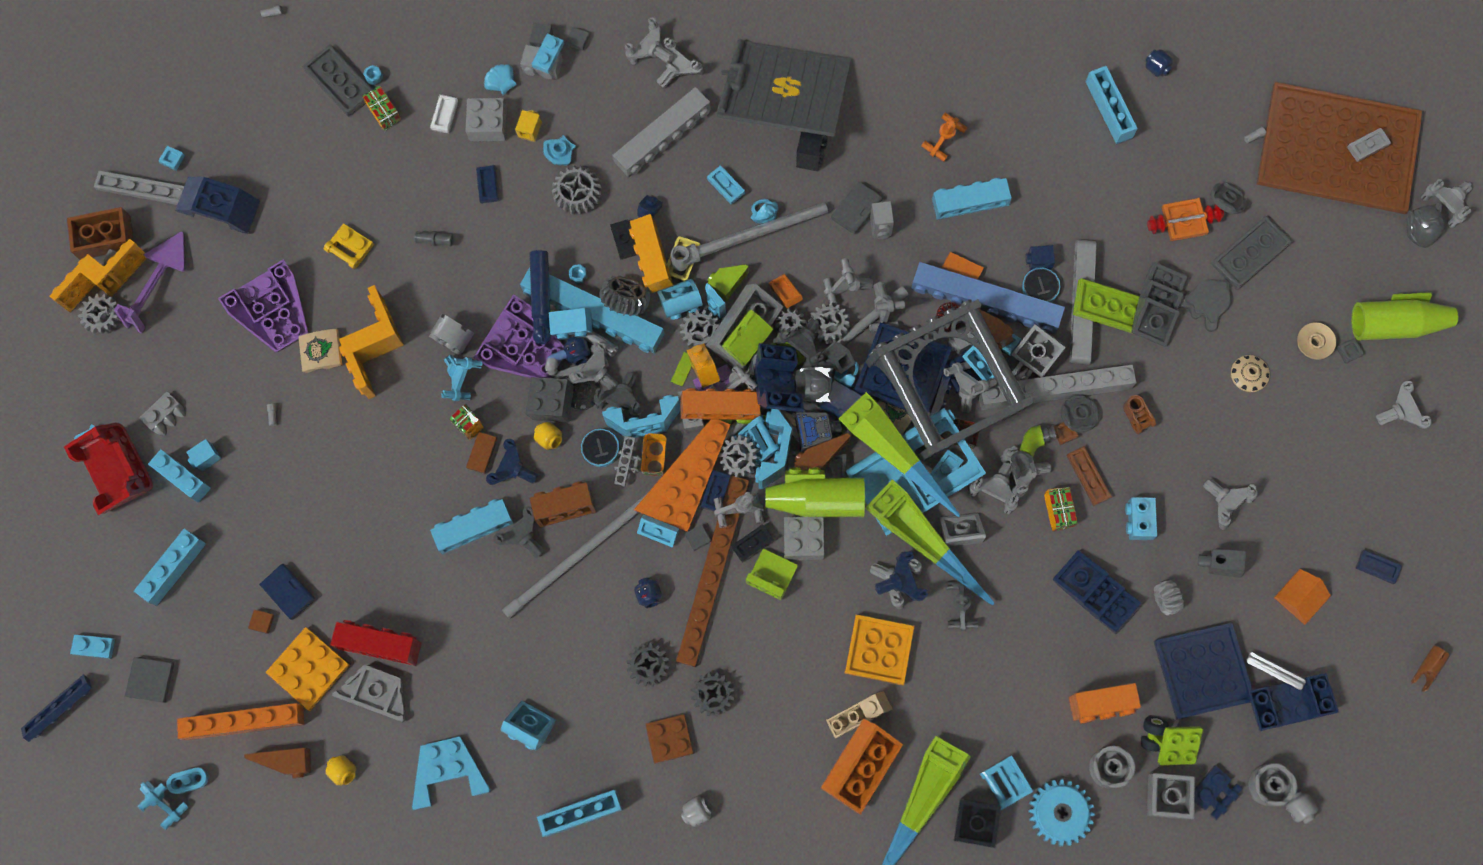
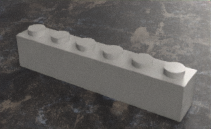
[613,87,711,177]

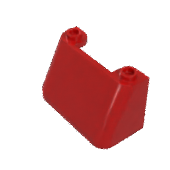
[64,422,153,515]

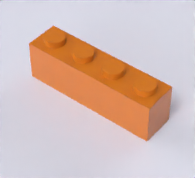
[680,388,760,420]

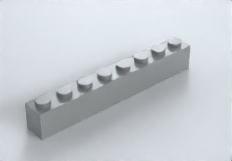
[978,365,1136,410]

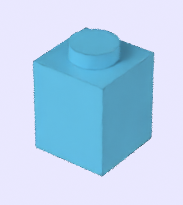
[186,439,222,471]

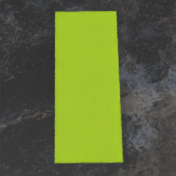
[671,352,692,387]

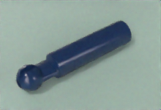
[529,250,551,345]

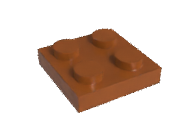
[645,714,693,764]

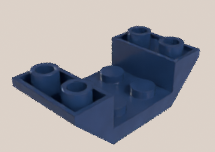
[175,176,260,234]
[754,343,804,412]
[1247,673,1339,731]

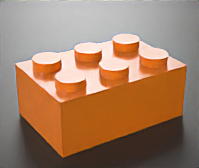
[1069,683,1141,724]

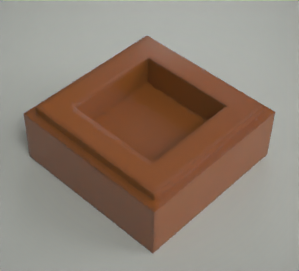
[1054,422,1079,446]
[248,610,274,634]

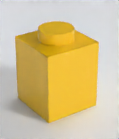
[515,110,542,142]

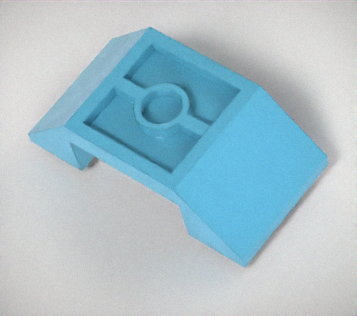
[602,395,680,438]
[755,409,792,489]

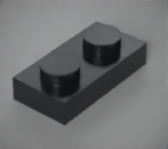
[731,524,774,563]

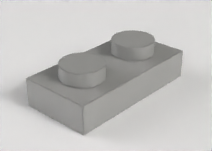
[1347,128,1391,162]

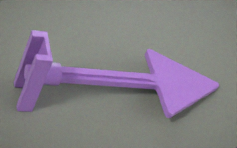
[114,232,185,333]

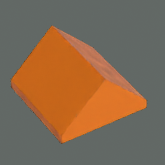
[1274,569,1331,625]

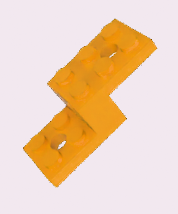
[49,239,147,312]

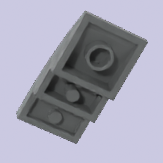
[1131,262,1187,347]

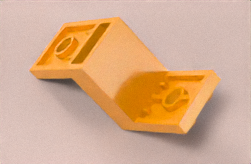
[339,285,404,399]

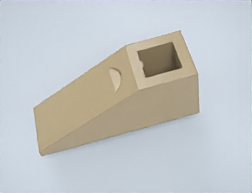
[826,691,892,738]

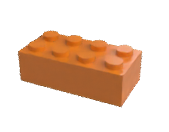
[821,719,903,815]

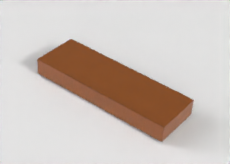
[1066,446,1112,506]

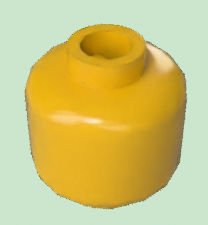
[534,422,562,450]
[326,755,356,786]

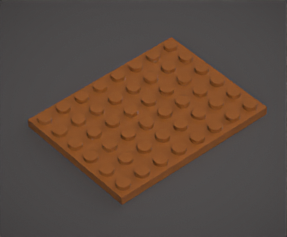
[1257,82,1422,214]

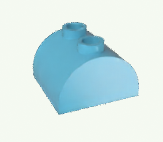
[657,279,703,320]
[501,701,556,751]

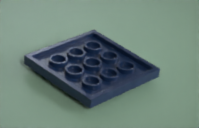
[854,322,952,412]
[1154,623,1252,720]

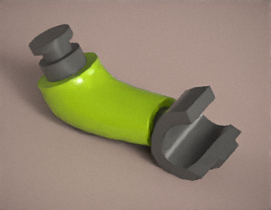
[1011,425,1056,479]

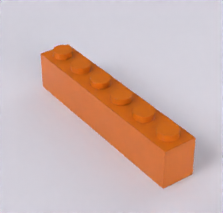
[177,703,304,740]

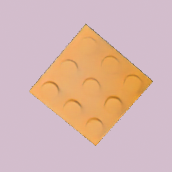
[845,615,914,685]
[265,627,350,711]

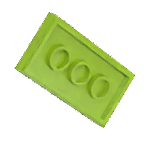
[1073,278,1140,334]

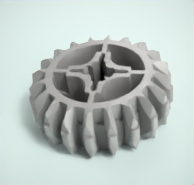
[552,165,602,215]

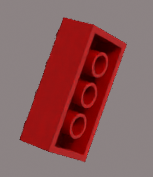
[330,620,422,666]

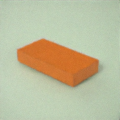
[942,252,984,280]
[769,274,803,308]

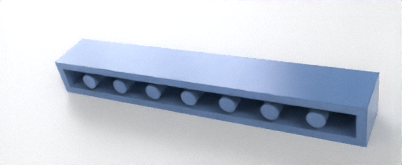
[912,262,1065,334]

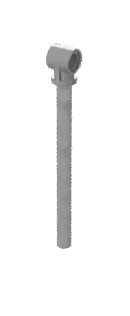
[671,202,828,271]

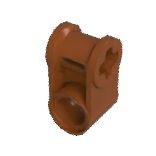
[1123,395,1156,434]

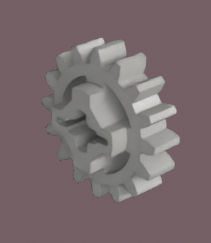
[78,294,120,334]
[808,303,850,344]
[680,310,719,348]
[719,435,761,477]

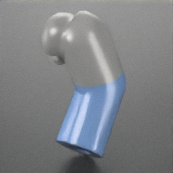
[545,350,566,376]

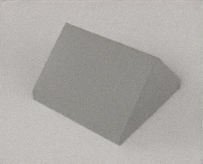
[940,513,986,547]

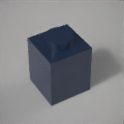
[1025,245,1055,271]

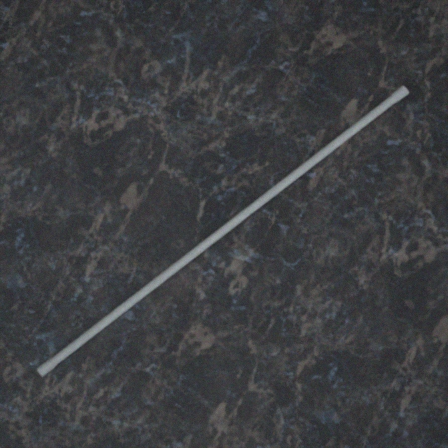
[502,286,908,618]

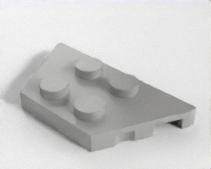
[332,665,405,723]

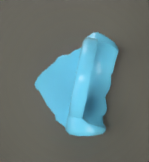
[751,199,779,224]
[834,360,859,388]

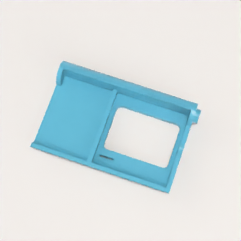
[846,408,986,536]

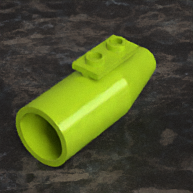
[1351,293,1458,340]
[766,467,865,517]

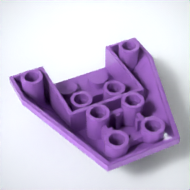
[218,259,308,352]
[473,294,564,378]

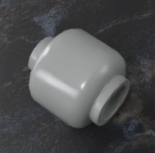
[1286,792,1318,824]
[681,796,713,827]

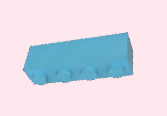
[1086,66,1138,144]
[932,178,1012,220]
[430,499,514,554]
[134,529,206,606]
[537,790,623,837]

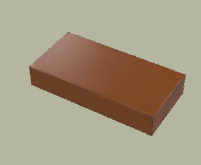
[466,432,497,474]

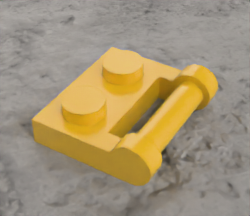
[324,223,374,269]

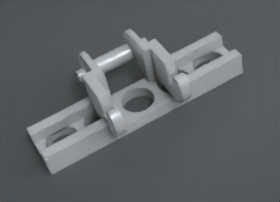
[614,436,642,487]

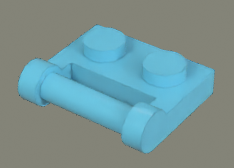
[738,416,780,465]
[980,755,1033,810]

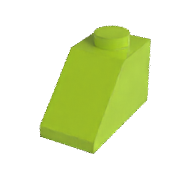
[708,265,749,301]

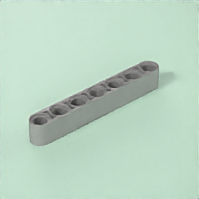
[1069,240,1096,365]

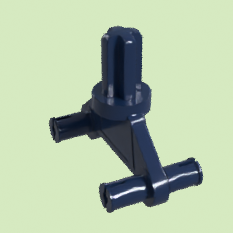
[486,439,538,485]
[875,551,928,601]

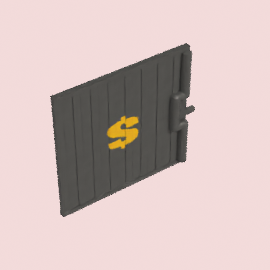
[717,39,851,137]

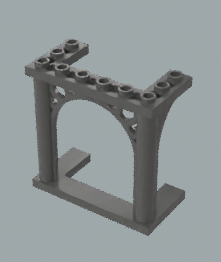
[866,299,1033,462]

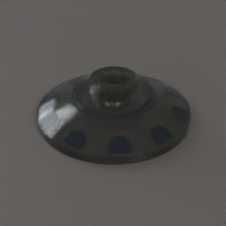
[571,381,601,410]

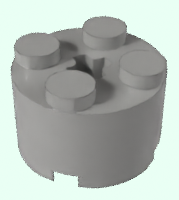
[429,314,475,356]
[1089,746,1135,789]
[1249,764,1297,807]

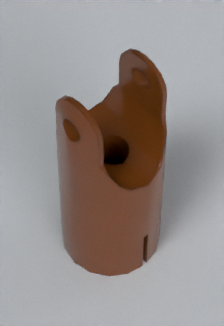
[1411,646,1450,692]

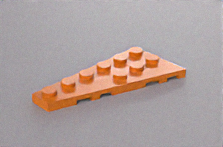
[634,419,731,532]

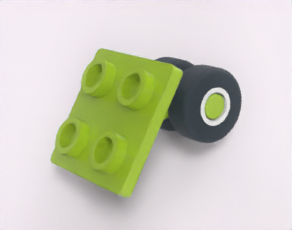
[1141,716,1203,765]

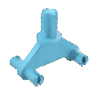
[441,355,483,401]
[137,781,189,830]

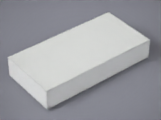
[430,95,458,133]

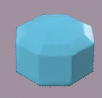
[364,65,383,85]
[569,264,587,284]

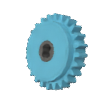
[1028,780,1095,846]

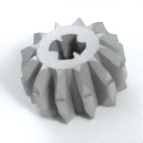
[775,308,807,334]
[1153,580,1184,615]

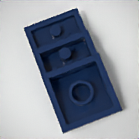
[1053,551,1142,634]

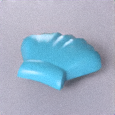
[484,64,517,95]
[543,135,576,166]

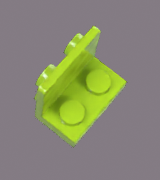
[745,549,798,600]

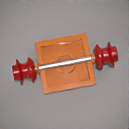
[1147,198,1224,241]

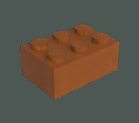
[67,207,133,260]
[530,481,596,528]

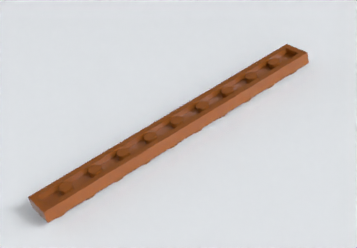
[676,475,749,667]

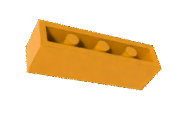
[629,214,673,293]

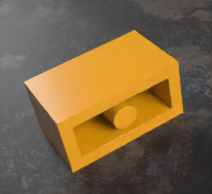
[686,343,720,388]

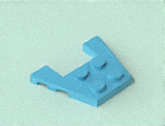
[412,736,491,810]

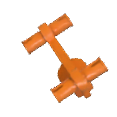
[921,112,968,162]

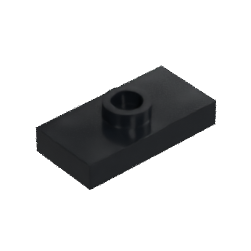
[610,219,636,260]

